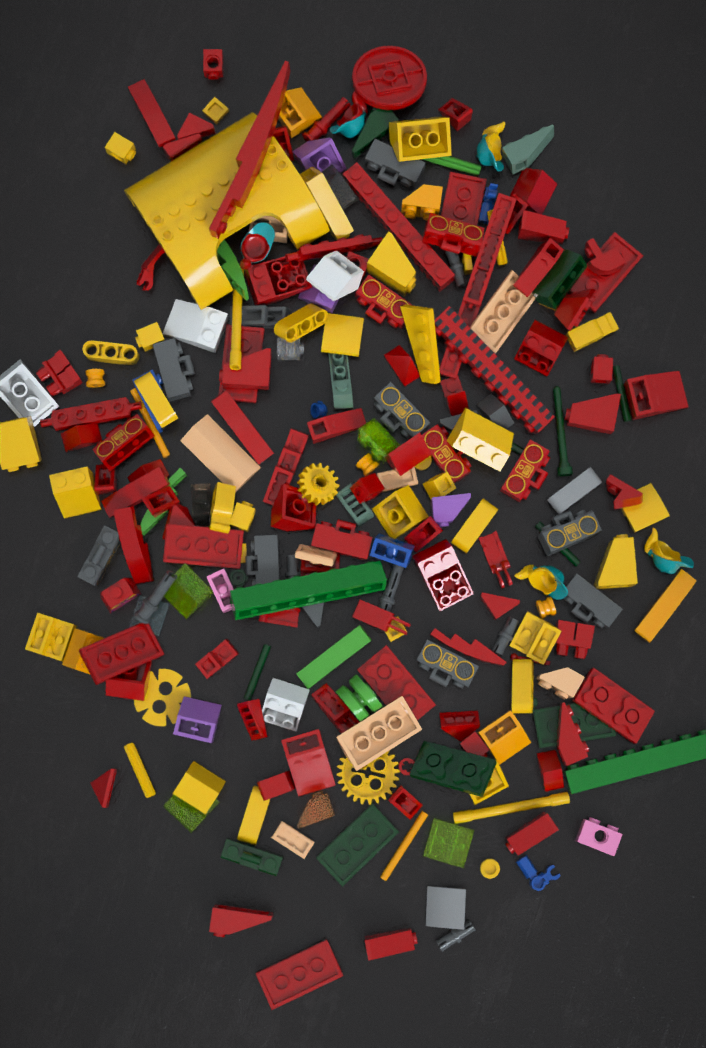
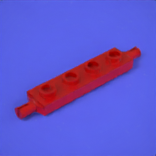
[285,234,383,262]
[40,397,142,431]

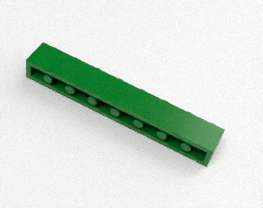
[230,561,387,620]
[563,729,706,794]

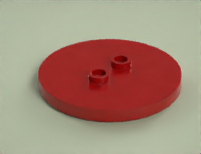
[352,46,427,110]

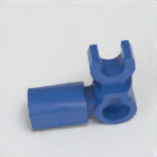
[478,183,498,224]
[516,855,561,891]

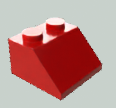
[106,661,152,701]

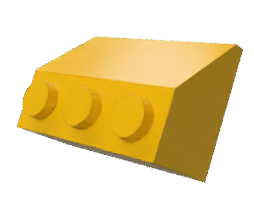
[389,117,452,162]
[447,408,514,471]

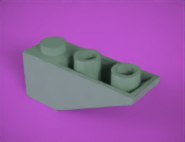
[502,124,554,174]
[328,353,353,410]

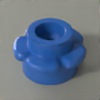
[310,401,328,419]

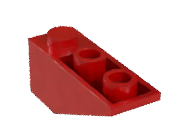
[513,238,564,297]
[307,408,367,444]
[557,702,589,766]

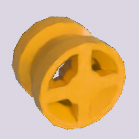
[85,369,105,388]
[355,453,379,476]
[536,596,556,619]

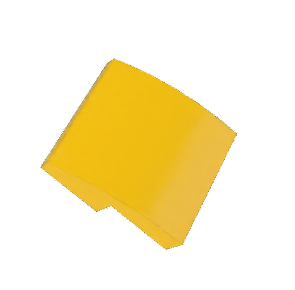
[321,313,364,357]
[621,483,670,533]
[509,611,562,665]
[25,613,77,662]

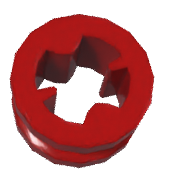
[399,758,415,775]

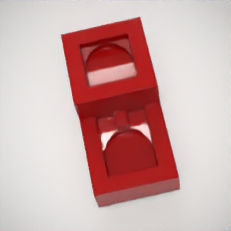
[195,639,239,679]

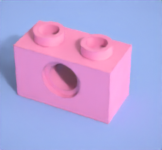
[207,569,234,613]
[575,817,622,856]

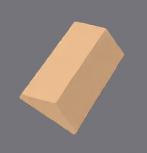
[470,270,535,354]
[180,414,261,493]
[336,696,422,771]

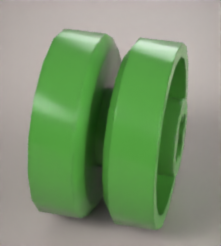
[335,674,383,722]

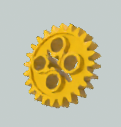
[337,750,400,805]

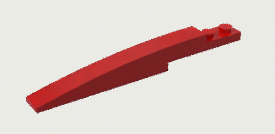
[209,60,291,239]
[439,193,517,379]

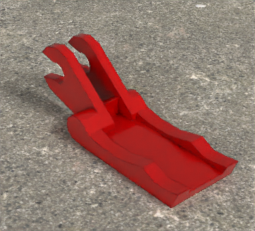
[136,244,165,291]
[479,531,513,588]
[352,599,411,635]
[259,608,301,627]

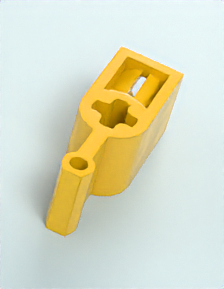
[565,312,619,352]
[209,482,236,534]

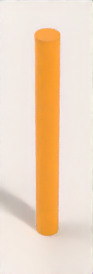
[130,388,170,458]
[380,811,428,881]

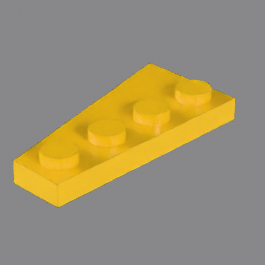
[400,305,441,384]

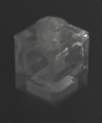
[277,337,304,360]

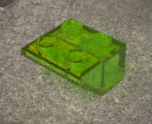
[357,418,400,463]
[164,563,214,619]

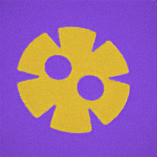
[134,669,191,726]

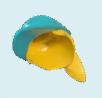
[476,122,505,171]
[644,528,694,574]
[514,565,568,600]

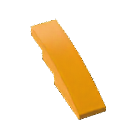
[634,569,697,643]

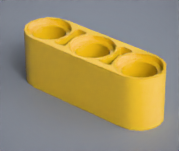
[274,303,328,342]
[82,341,139,365]
[134,372,178,428]
[451,498,499,554]
[512,659,534,714]
[237,785,270,846]

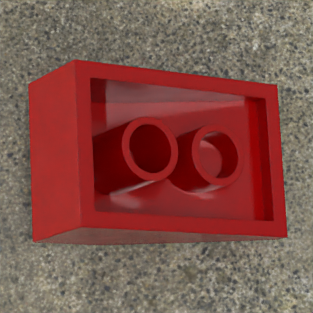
[209,904,273,937]

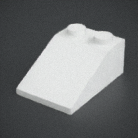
[163,299,229,353]
[0,359,59,427]

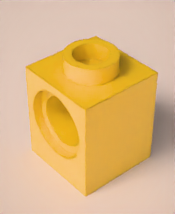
[105,132,136,165]
[135,322,165,352]
[423,472,456,499]
[230,501,256,532]

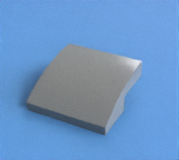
[426,886,466,930]

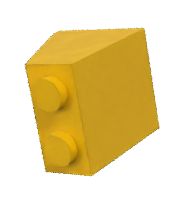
[367,231,417,296]
[0,416,42,472]
[49,467,102,519]
[593,534,638,589]

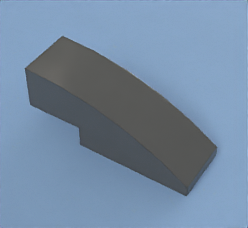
[229,305,291,329]

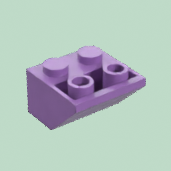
[173,696,222,743]

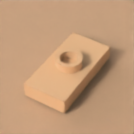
[377,466,418,492]
[295,544,337,567]
[271,821,315,859]

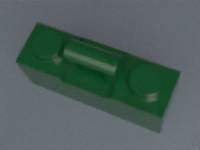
[532,249,587,309]
[220,838,283,876]

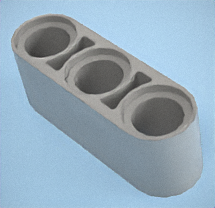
[547,467,602,515]

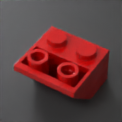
[514,320,568,376]

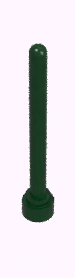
[553,386,573,477]

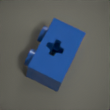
[370,533,415,568]

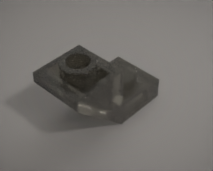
[322,164,358,210]
[191,483,212,527]

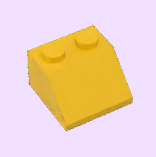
[372,485,429,539]

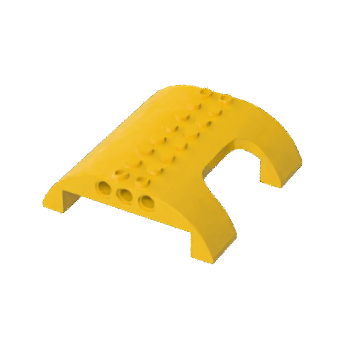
[124,112,330,310]

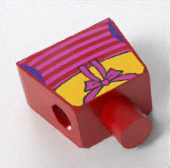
[100,578,141,613]

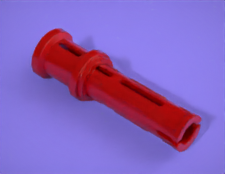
[302,97,351,142]

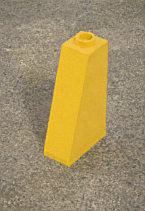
[300,167,354,240]

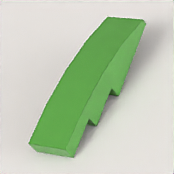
[217,240,249,301]
[140,468,187,536]
[297,625,372,689]

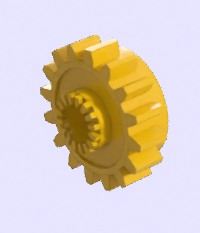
[297,463,340,506]

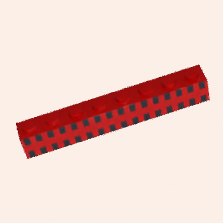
[343,162,455,292]
[434,306,555,434]

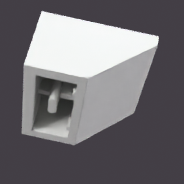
[306,250,364,301]
[262,678,309,732]

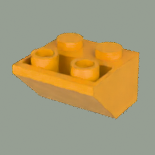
[278,87,322,139]
[401,184,443,221]
[62,628,104,674]
[477,710,531,765]

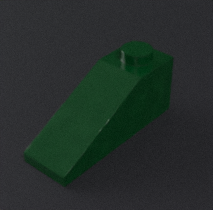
[352,108,399,159]

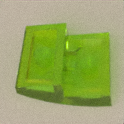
[163,795,220,833]
[423,818,474,868]

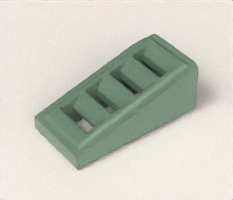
[336,483,374,527]

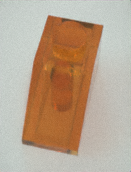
[297,791,335,829]

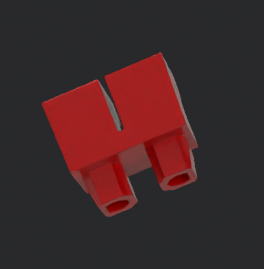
[36,349,83,396]
[555,620,595,659]

